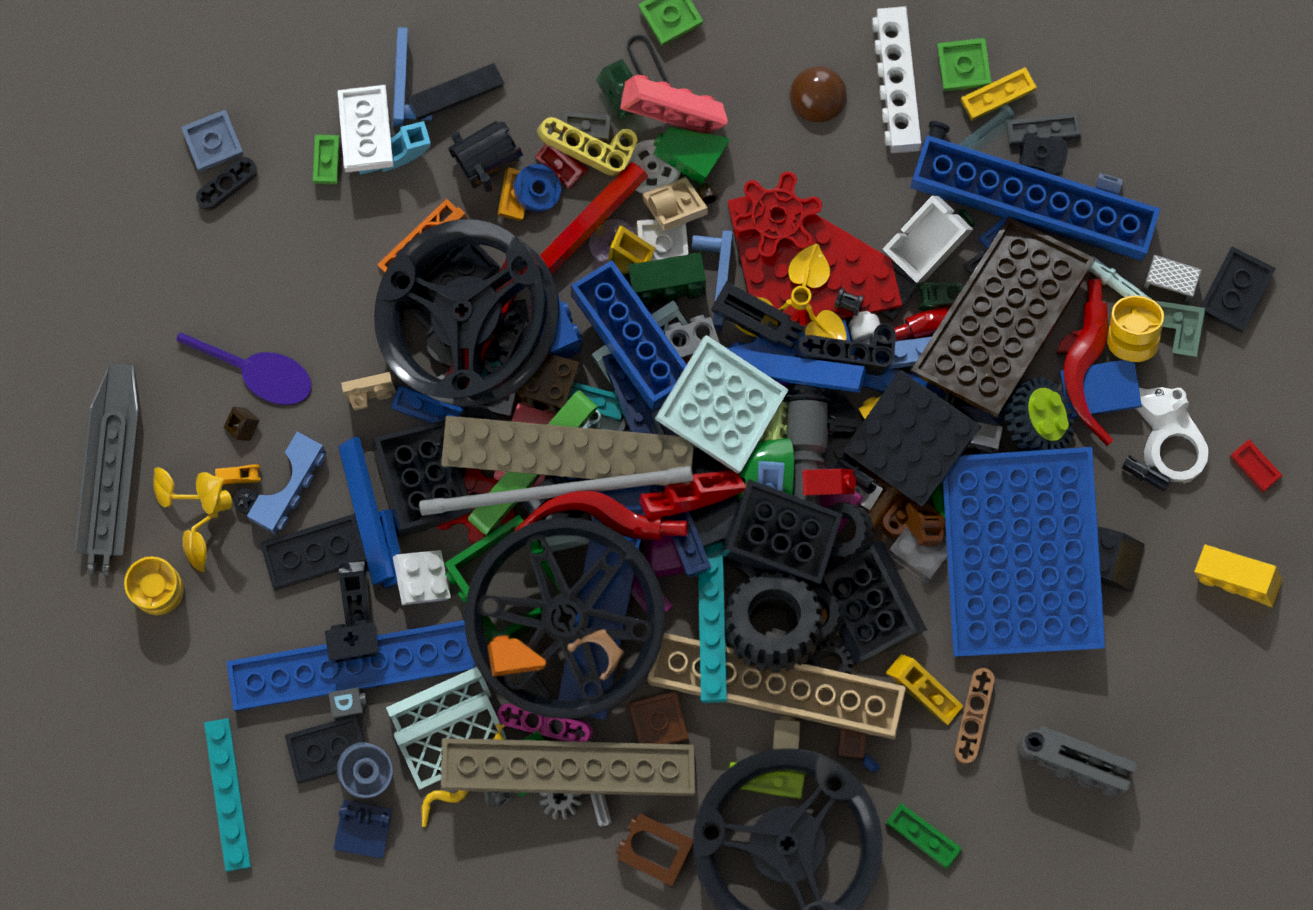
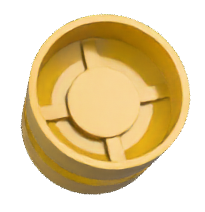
[1107,296,1164,362]
[124,557,184,615]

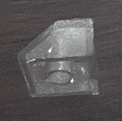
[888,526,948,584]

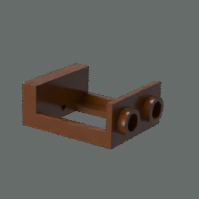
[615,813,693,888]

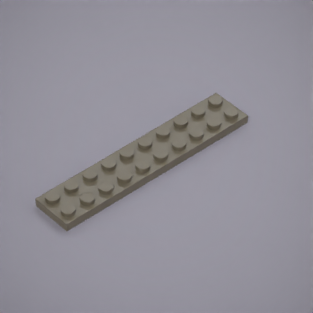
[441,416,694,486]
[441,738,695,796]

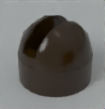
[697,184,718,205]

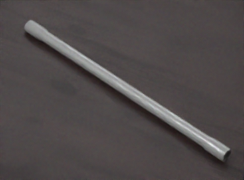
[420,466,693,516]

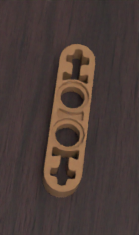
[954,668,994,764]

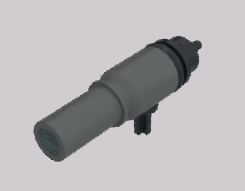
[786,383,858,505]

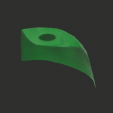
[735,438,794,504]

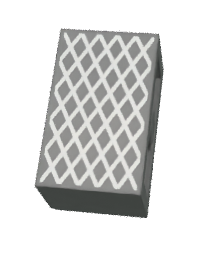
[1143,255,1202,302]

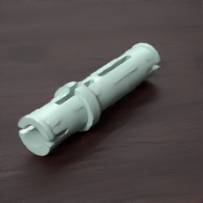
[1089,256,1153,300]

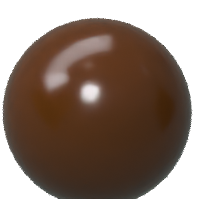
[789,66,847,122]

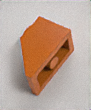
[488,636,546,677]

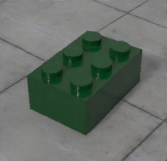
[628,252,706,307]

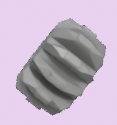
[539,793,582,820]

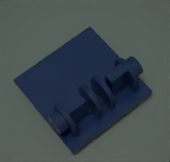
[333,800,393,859]

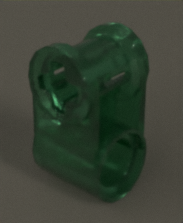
[917,281,963,311]

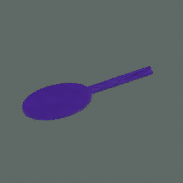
[176,332,311,405]

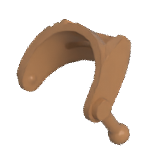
[568,629,624,681]

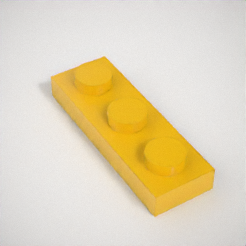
[961,67,1037,121]

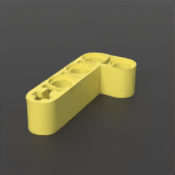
[537,117,637,176]

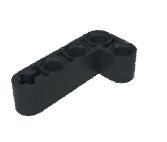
[795,323,896,376]

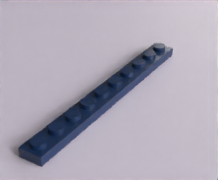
[602,354,711,578]

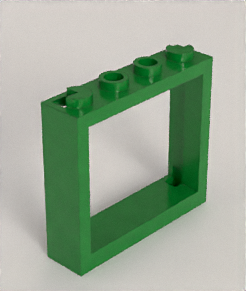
[444,515,570,642]

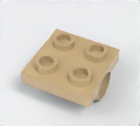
[643,177,708,231]

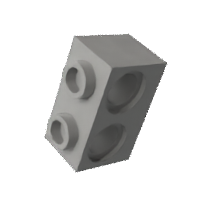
[664,315,720,358]

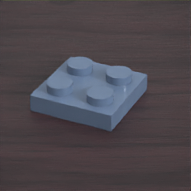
[181,109,244,172]

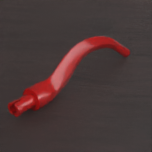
[1064,279,1114,447]
[886,307,951,342]
[514,491,688,540]

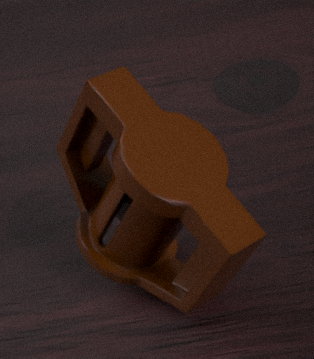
[905,502,945,546]

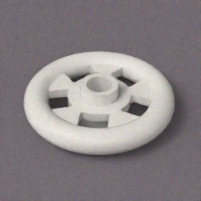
[624,140,681,194]

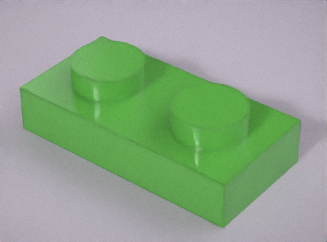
[313,135,340,184]

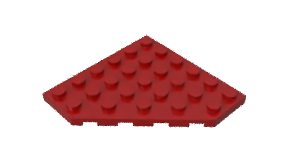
[727,196,902,332]

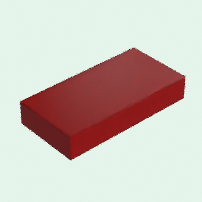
[1230,439,1283,493]

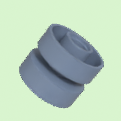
[337,742,393,798]

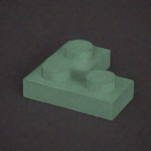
[1156,301,1205,357]

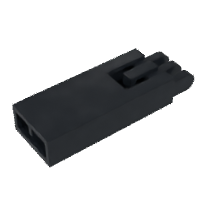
[711,281,805,350]

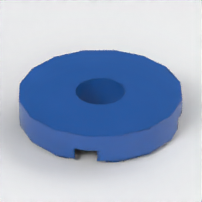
[513,164,561,212]

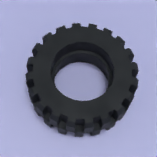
[726,572,823,673]

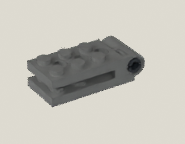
[1017,726,1137,798]

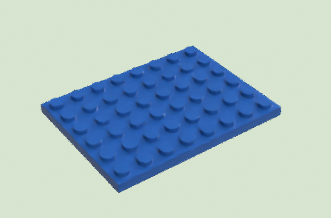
[943,447,1106,657]

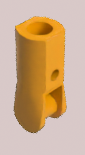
[215,464,261,485]

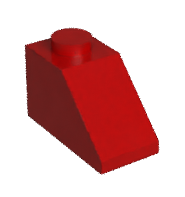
[802,469,856,496]

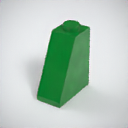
[653,127,730,185]

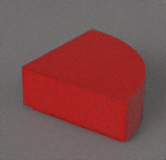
[1057,330,1082,354]

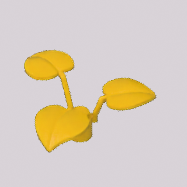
[735,244,846,351]
[153,467,232,572]

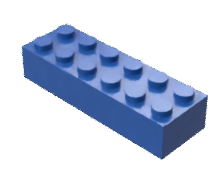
[571,260,687,412]

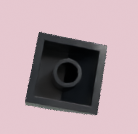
[1098,526,1145,592]

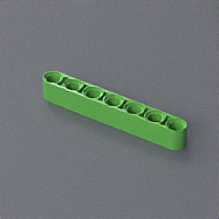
[468,390,598,536]

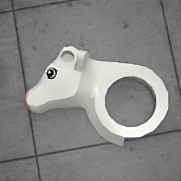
[1135,387,1209,484]

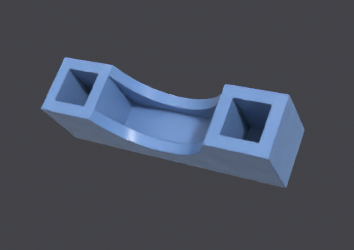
[247,432,326,535]

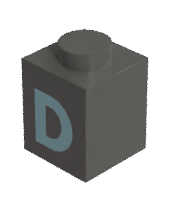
[328,687,368,719]

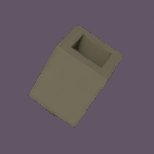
[773,716,800,749]

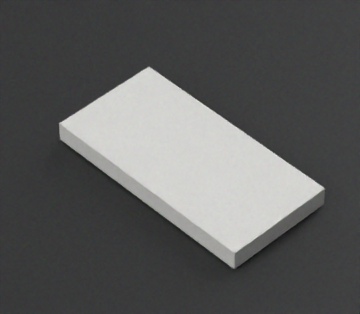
[338,85,394,173]

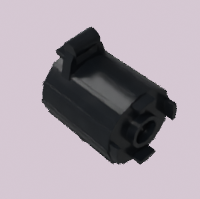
[448,121,523,192]

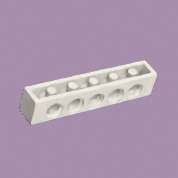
[872,6,921,153]

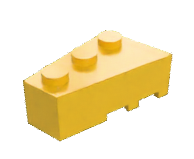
[1194,545,1283,608]

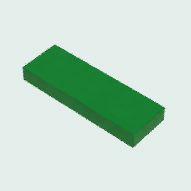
[885,803,962,869]

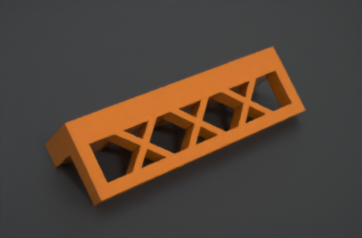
[377,199,467,273]

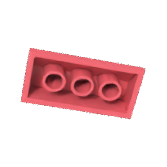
[620,75,728,134]

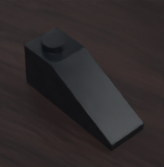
[338,561,372,640]

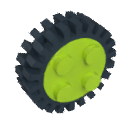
[1004,377,1074,451]

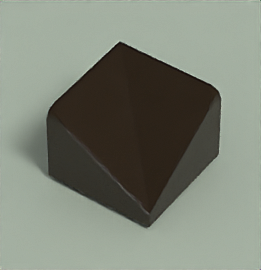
[224,406,260,441]

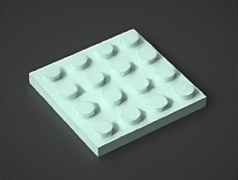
[655,335,788,473]

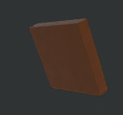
[628,691,689,744]

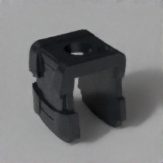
[1018,133,1067,176]

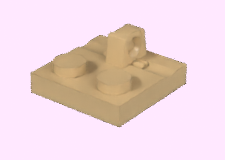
[341,372,397,410]

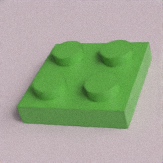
[638,0,703,47]
[937,38,991,92]

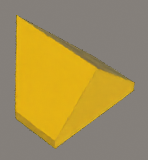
[607,226,656,275]

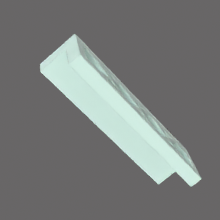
[386,667,492,731]

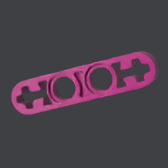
[497,703,593,742]

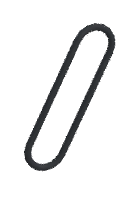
[627,35,669,83]

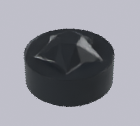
[233,488,258,514]

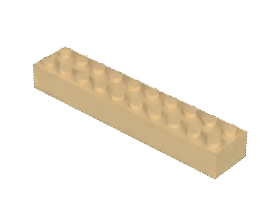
[647,633,906,740]

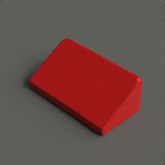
[535,144,589,189]

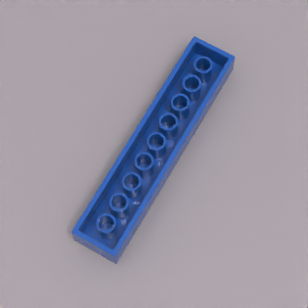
[910,135,1160,261]

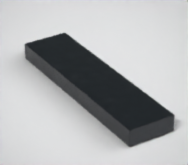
[407,63,504,121]

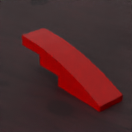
[639,470,746,519]

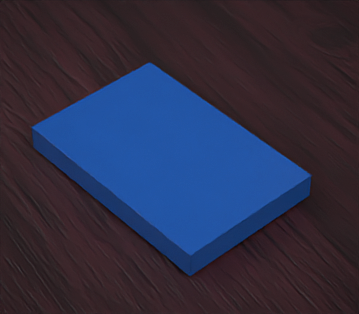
[1060,360,1142,419]

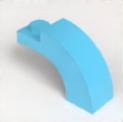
[359,121,431,175]

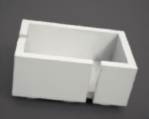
[883,196,973,283]

